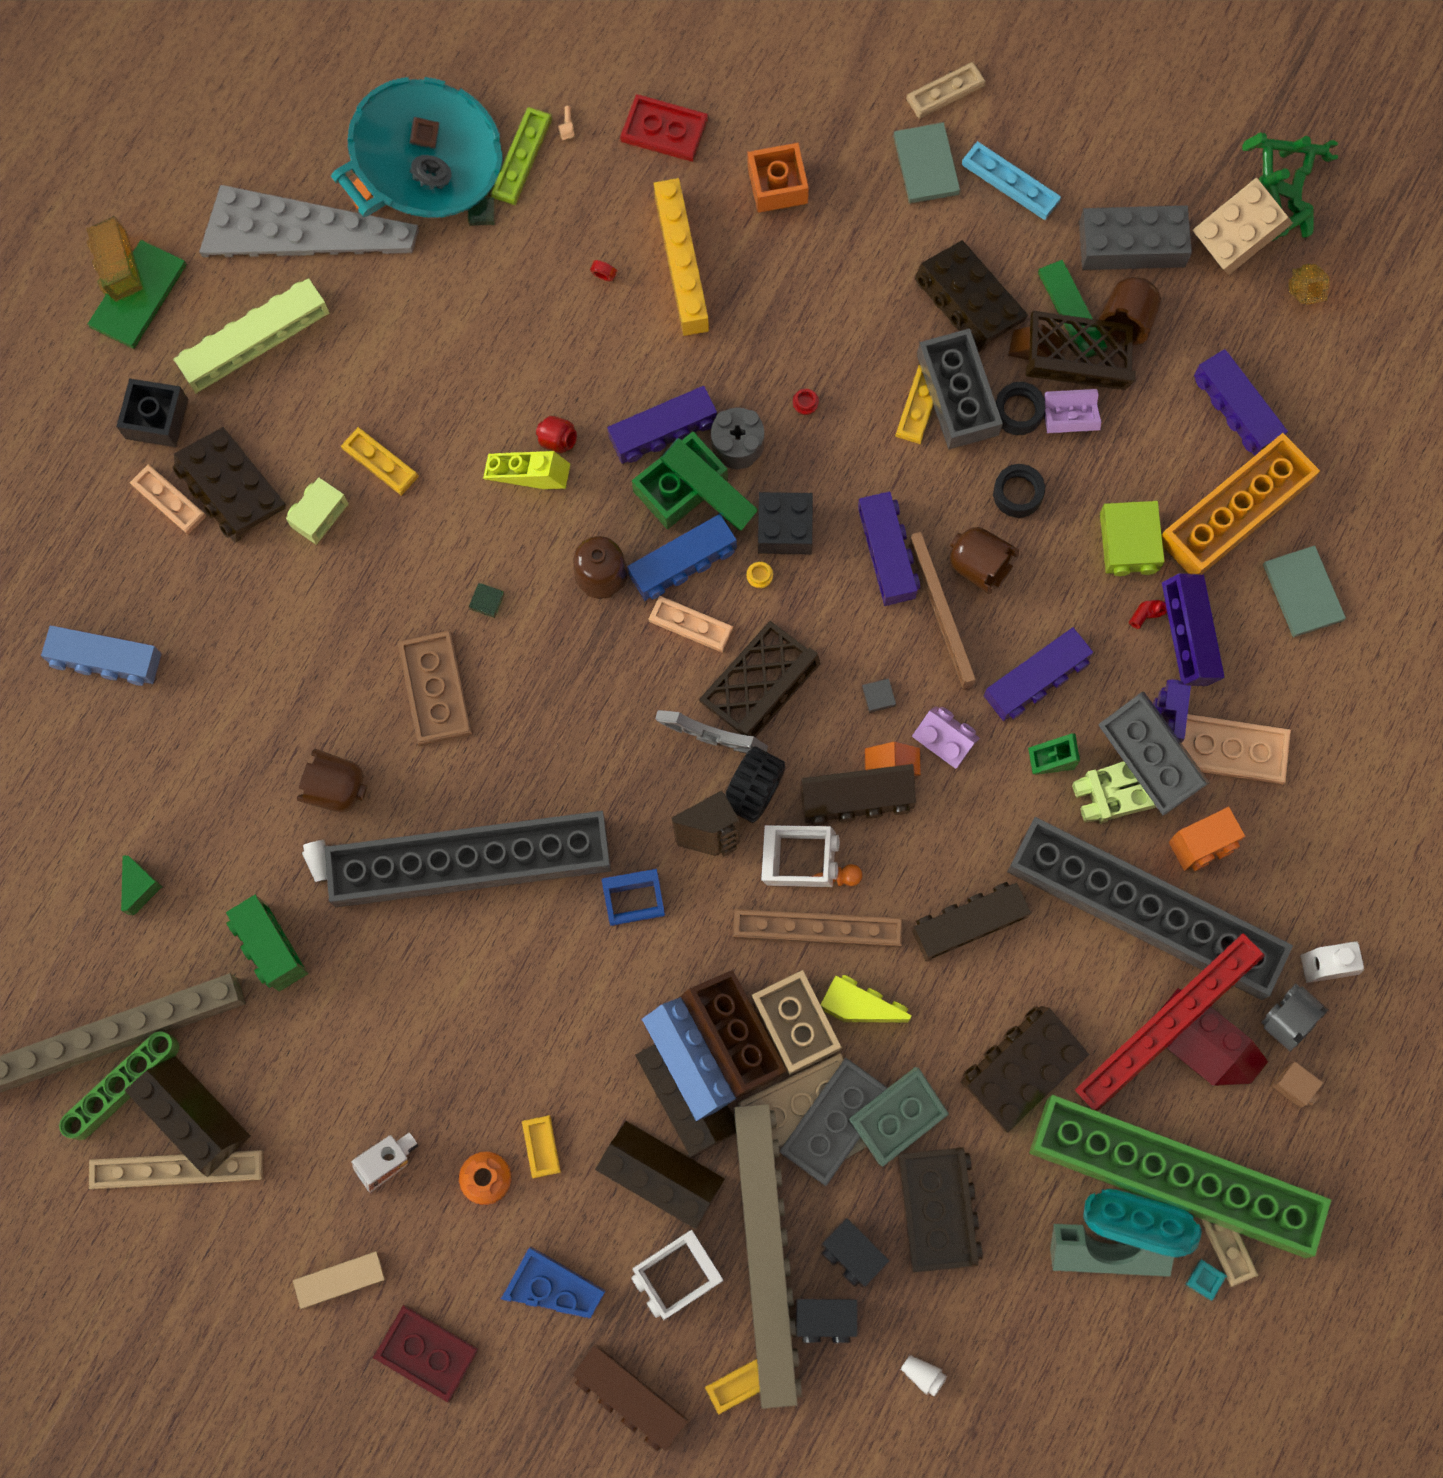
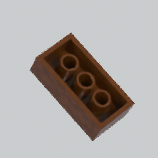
[678,970,787,1098]

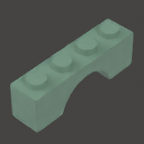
[1050,1224,1174,1277]

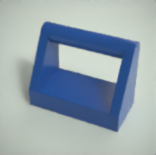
[601,869,665,926]

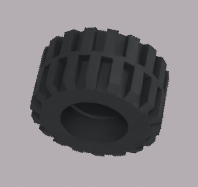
[725,746,785,823]

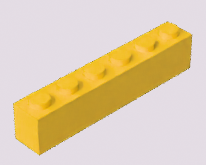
[654,178,709,336]

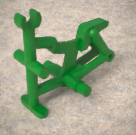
[1242,133,1338,241]

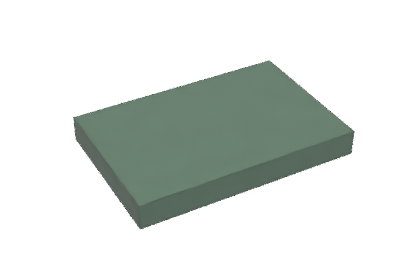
[893,122,960,204]
[1263,545,1346,638]
[849,1067,949,1166]

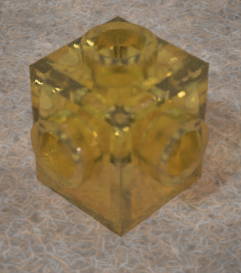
[1289,264,1330,304]

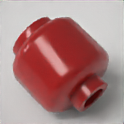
[536,416,577,454]

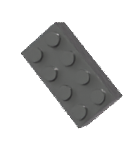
[1079,205,1192,270]
[917,328,1003,450]

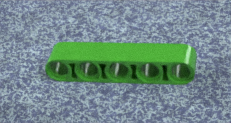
[59,1031,179,1140]

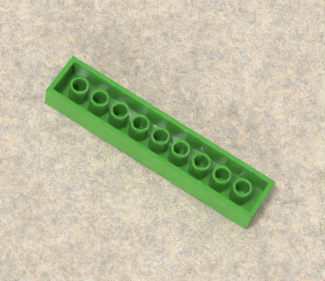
[1029,1095,1331,1258]

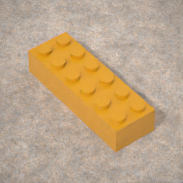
[1162,433,1320,575]

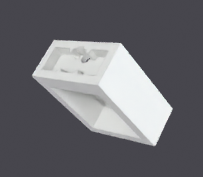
[761,825,840,887]
[631,1230,724,1320]

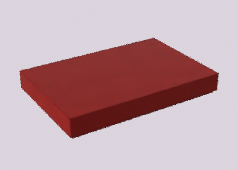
[620,94,708,162]

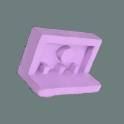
[1044,389,1101,433]
[912,706,980,769]

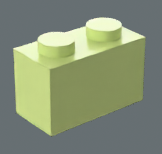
[286,477,349,545]

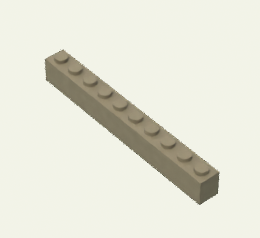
[0,973,246,1093]
[734,1104,802,1409]

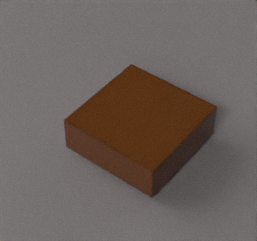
[409,117,440,149]

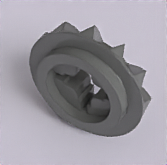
[410,155,452,190]

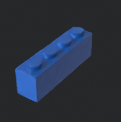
[627,514,737,601]

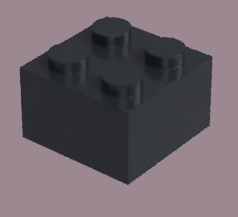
[116,378,189,447]
[758,492,813,555]
[821,1218,890,1287]
[796,1299,857,1343]

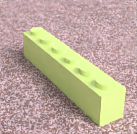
[174,278,329,393]

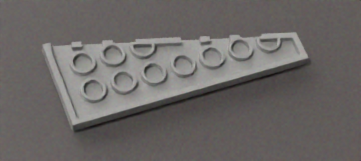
[199,185,419,258]

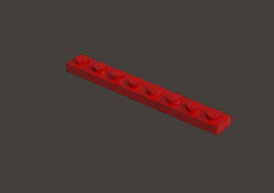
[1075,933,1265,1112]

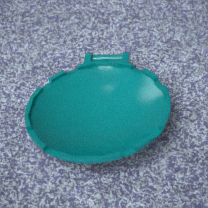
[331,77,502,218]

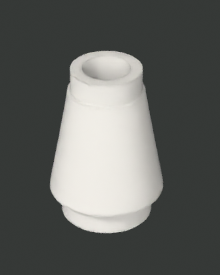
[302,840,327,882]
[901,1355,947,1397]

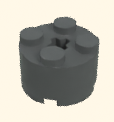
[711,408,764,469]
[1261,984,1329,1052]

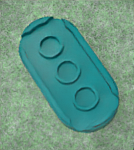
[1083,1189,1202,1257]

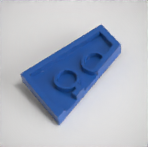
[501,1246,606,1318]

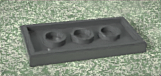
[1098,692,1210,816]
[779,1058,887,1186]

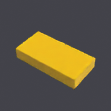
[522,1115,561,1179]
[705,1359,760,1415]

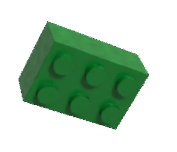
[632,432,728,530]
[225,894,309,992]

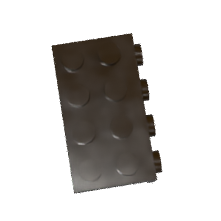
[915,240,1028,352]
[173,427,285,543]
[960,1006,1090,1132]
[898,1147,983,1273]

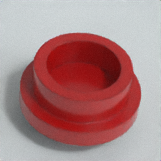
[792,389,819,415]

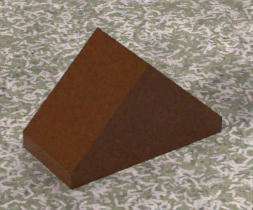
[1008,324,1065,360]

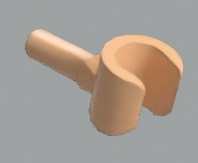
[558,106,575,140]

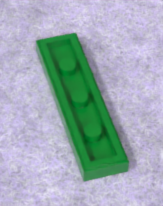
[1038,260,1107,359]
[660,438,758,531]

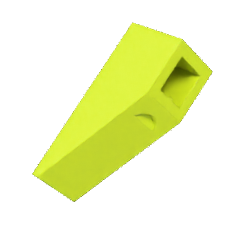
[483,451,571,489]
[820,975,912,1023]

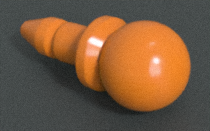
[813,864,863,886]

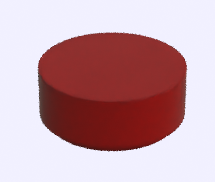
[590,260,617,281]

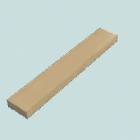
[89,1150,263,1189]

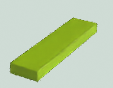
[491,107,552,205]

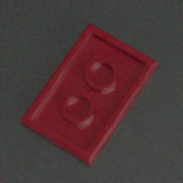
[373,1305,479,1403]

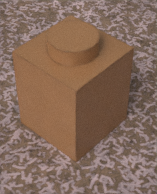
[1272,1061,1323,1108]

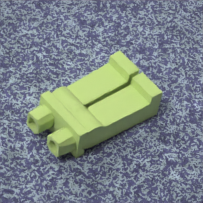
[1072,761,1157,824]

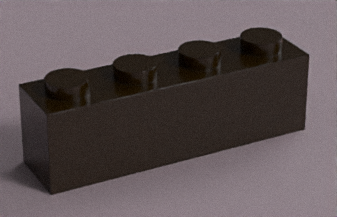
[912,882,1031,961]

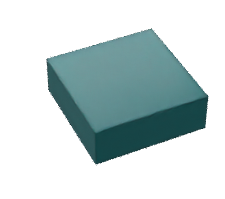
[1185,1259,1227,1301]

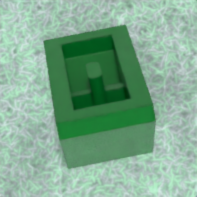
[1028,733,1080,775]
[121,855,163,915]

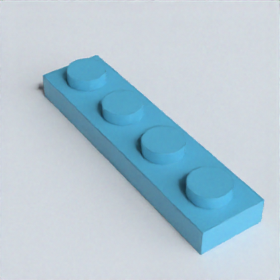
[962,141,1061,220]

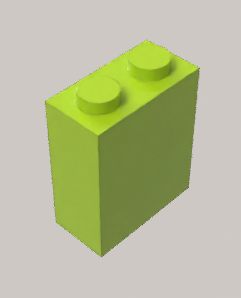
[1100,501,1164,576]

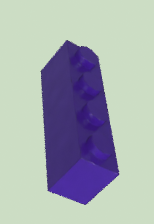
[1194,349,1288,456]
[607,386,717,464]
[858,491,920,606]
[1162,573,1225,686]
[984,627,1093,722]

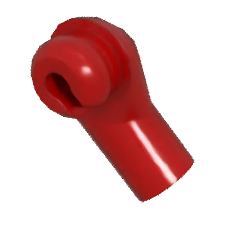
[1129,600,1167,629]

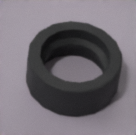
[995,382,1046,435]
[993,464,1046,518]

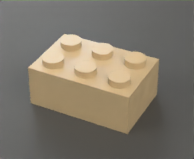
[1193,177,1293,275]
[752,970,841,1076]

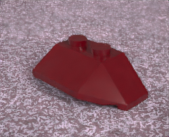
[1160,988,1268,1086]

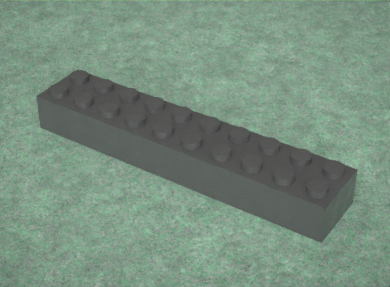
[324,811,612,908]
[1007,817,1293,1000]

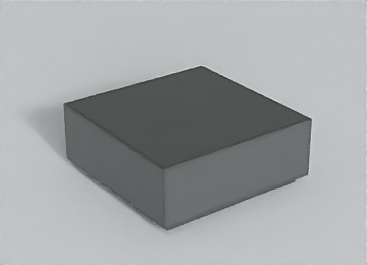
[862,679,896,713]

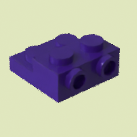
[1153,680,1191,743]

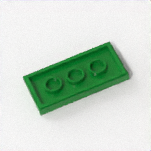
[87,240,187,349]

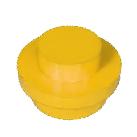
[747,562,773,588]

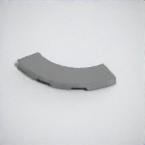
[655,710,768,753]

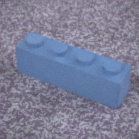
[41,625,161,686]
[642,997,736,1121]

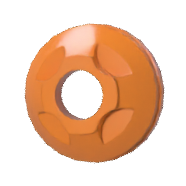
[459,1152,511,1205]

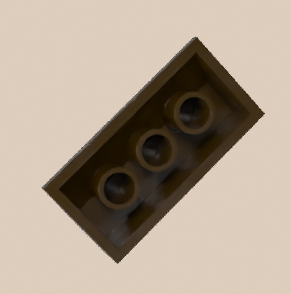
[800,764,916,826]
[671,790,740,856]
[635,1044,736,1159]
[124,1056,251,1177]
[595,1121,725,1230]

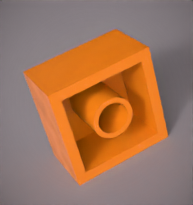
[748,143,809,213]
[1169,807,1245,872]

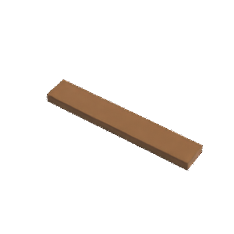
[909,532,976,690]
[733,909,903,947]

